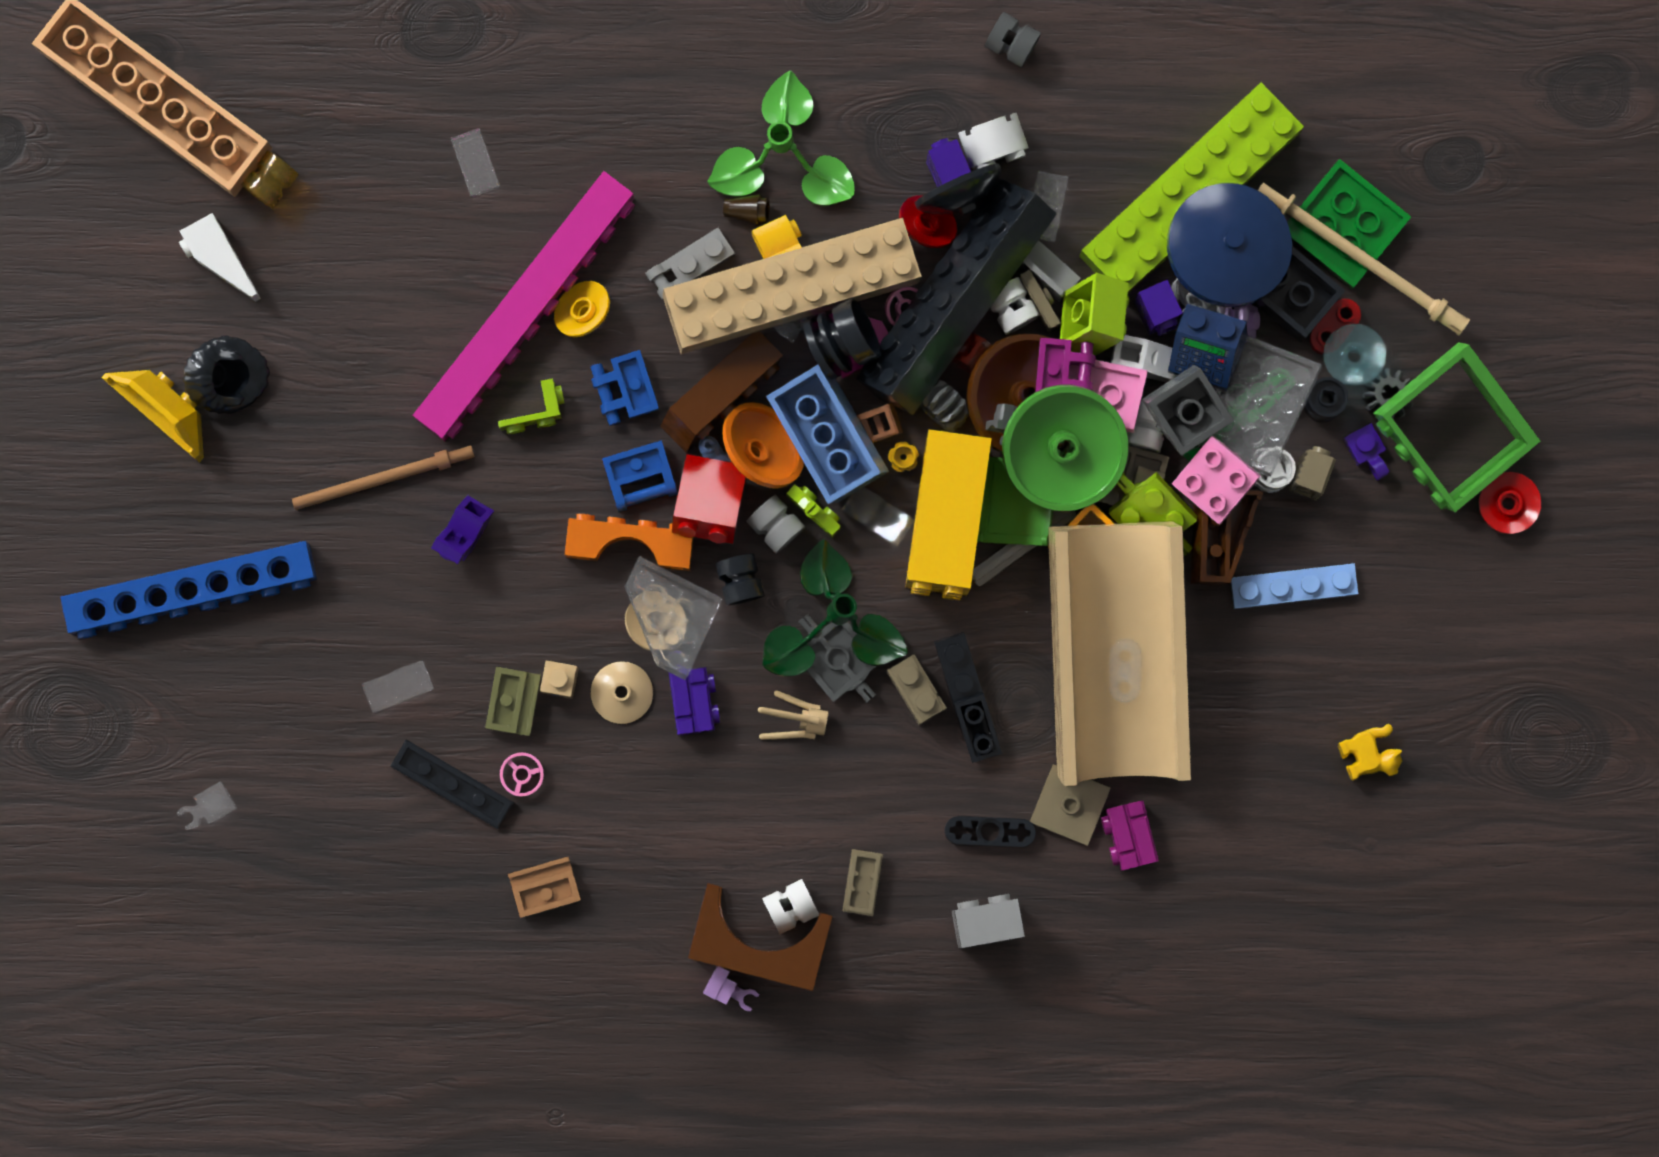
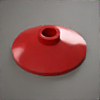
[899,195,957,248]
[1479,472,1541,534]

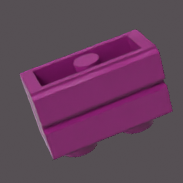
[1101,800,1159,871]

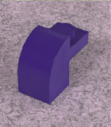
[431,495,494,564]

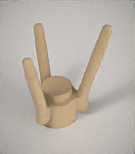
[758,691,828,740]

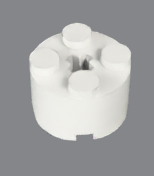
[958,113,1029,169]

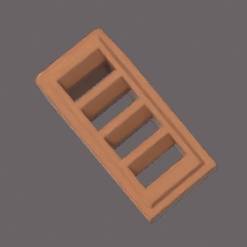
[857,404,903,443]

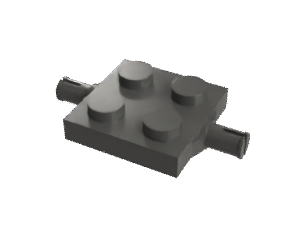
[798,614,877,703]

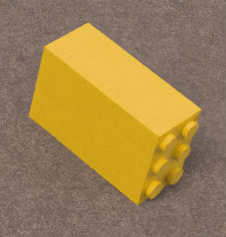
[905,429,991,600]

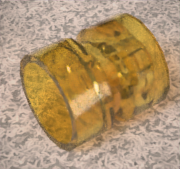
[241,150,299,209]

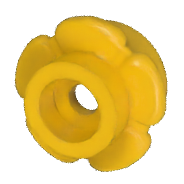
[888,442,919,472]

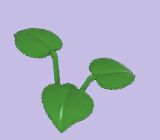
[708,71,855,206]

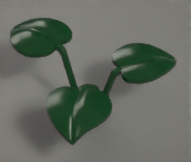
[762,539,908,677]

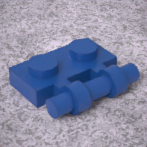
[590,350,659,426]

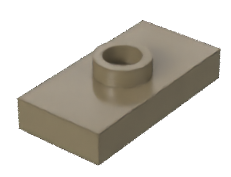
[1019,270,1061,333]
[842,849,883,916]

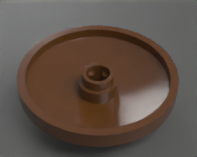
[967,334,1067,453]

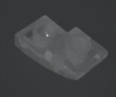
[1034,171,1068,242]

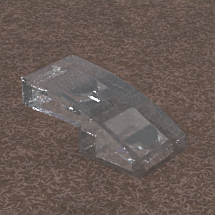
[842,487,914,546]
[362,660,434,714]

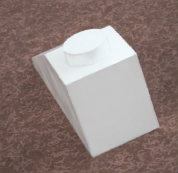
[179,213,261,302]

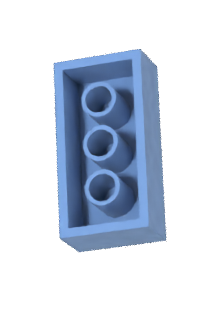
[766,364,889,504]

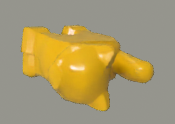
[1337,724,1402,781]

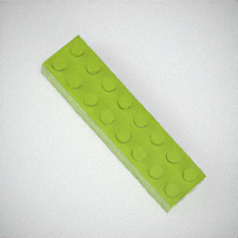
[1079,82,1304,295]

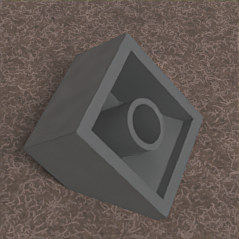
[1142,365,1234,456]

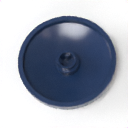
[1167,183,1292,307]

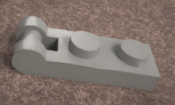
[645,228,735,300]

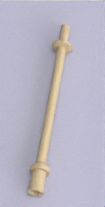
[1258,183,1470,336]

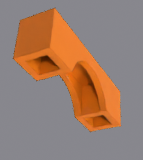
[565,514,694,571]

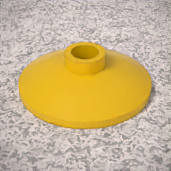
[554,281,610,337]

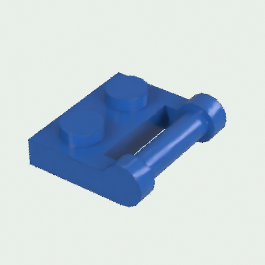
[602,440,678,512]

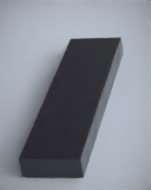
[390,739,515,830]

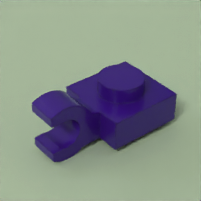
[1343,423,1389,481]

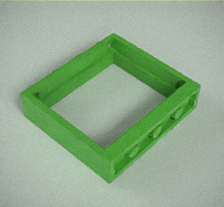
[1373,342,1541,512]

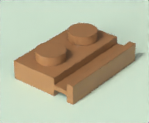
[508,857,581,918]

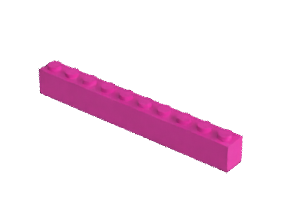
[413,171,635,442]

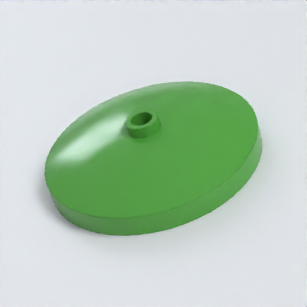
[1002,385,1128,511]

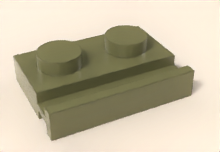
[485,667,541,737]

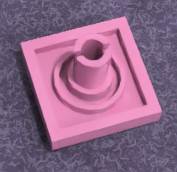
[1172,435,1261,525]

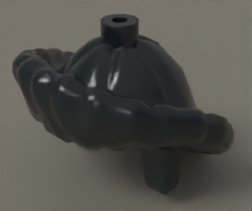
[183,335,270,414]

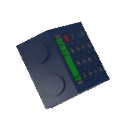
[1168,304,1248,391]

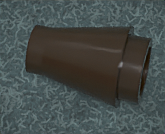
[723,194,770,225]

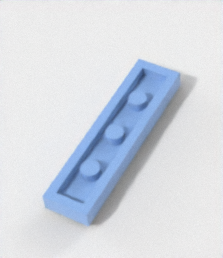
[1230,563,1358,609]

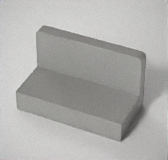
[1020,240,1081,303]

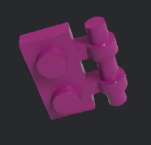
[1035,338,1096,393]

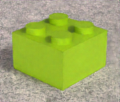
[1060,272,1129,356]

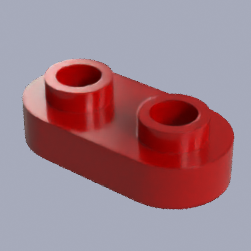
[1309,299,1361,355]

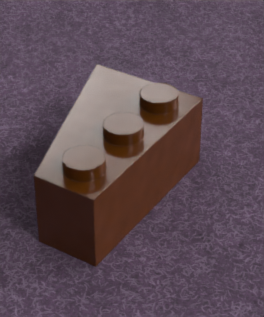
[1191,490,1264,586]

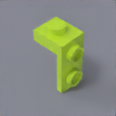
[498,378,565,434]

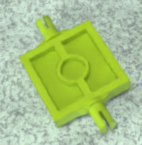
[1108,472,1197,556]

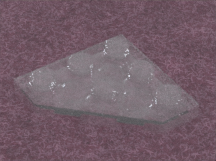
[624,556,723,680]

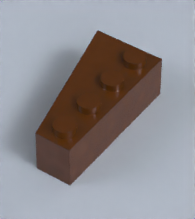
[660,331,783,452]

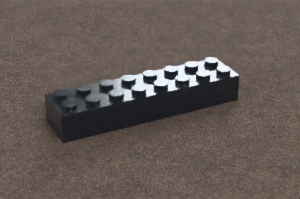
[856,179,1057,415]

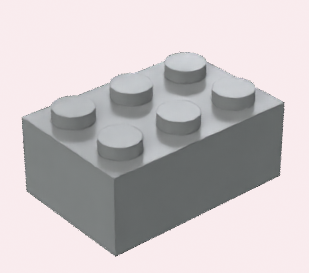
[951,894,1025,948]

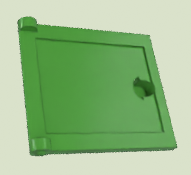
[977,457,1053,546]

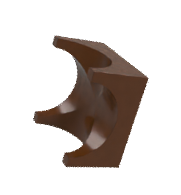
[688,883,832,991]

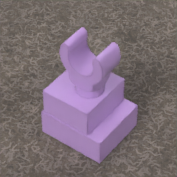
[703,966,759,1011]

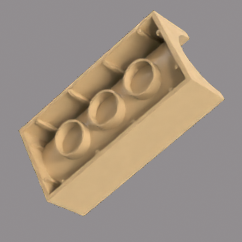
[1048,521,1191,786]

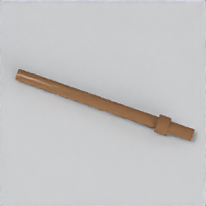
[292,445,475,510]

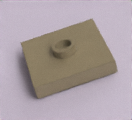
[1030,764,1111,846]

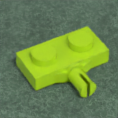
[786,484,841,538]

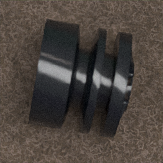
[803,298,881,380]

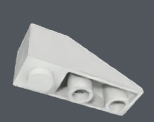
[1110,335,1177,382]

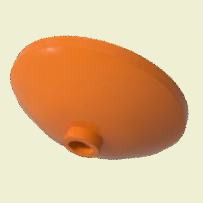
[722,402,804,488]

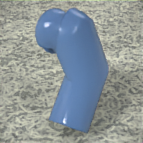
[698,436,731,462]

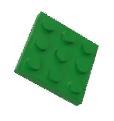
[1287,159,1411,289]

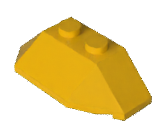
[102,370,204,463]

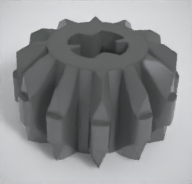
[1362,368,1414,419]
[920,380,969,432]

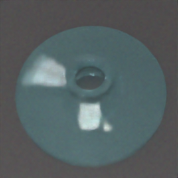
[1323,324,1386,386]

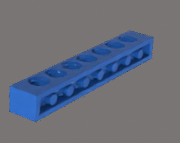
[60,541,317,639]

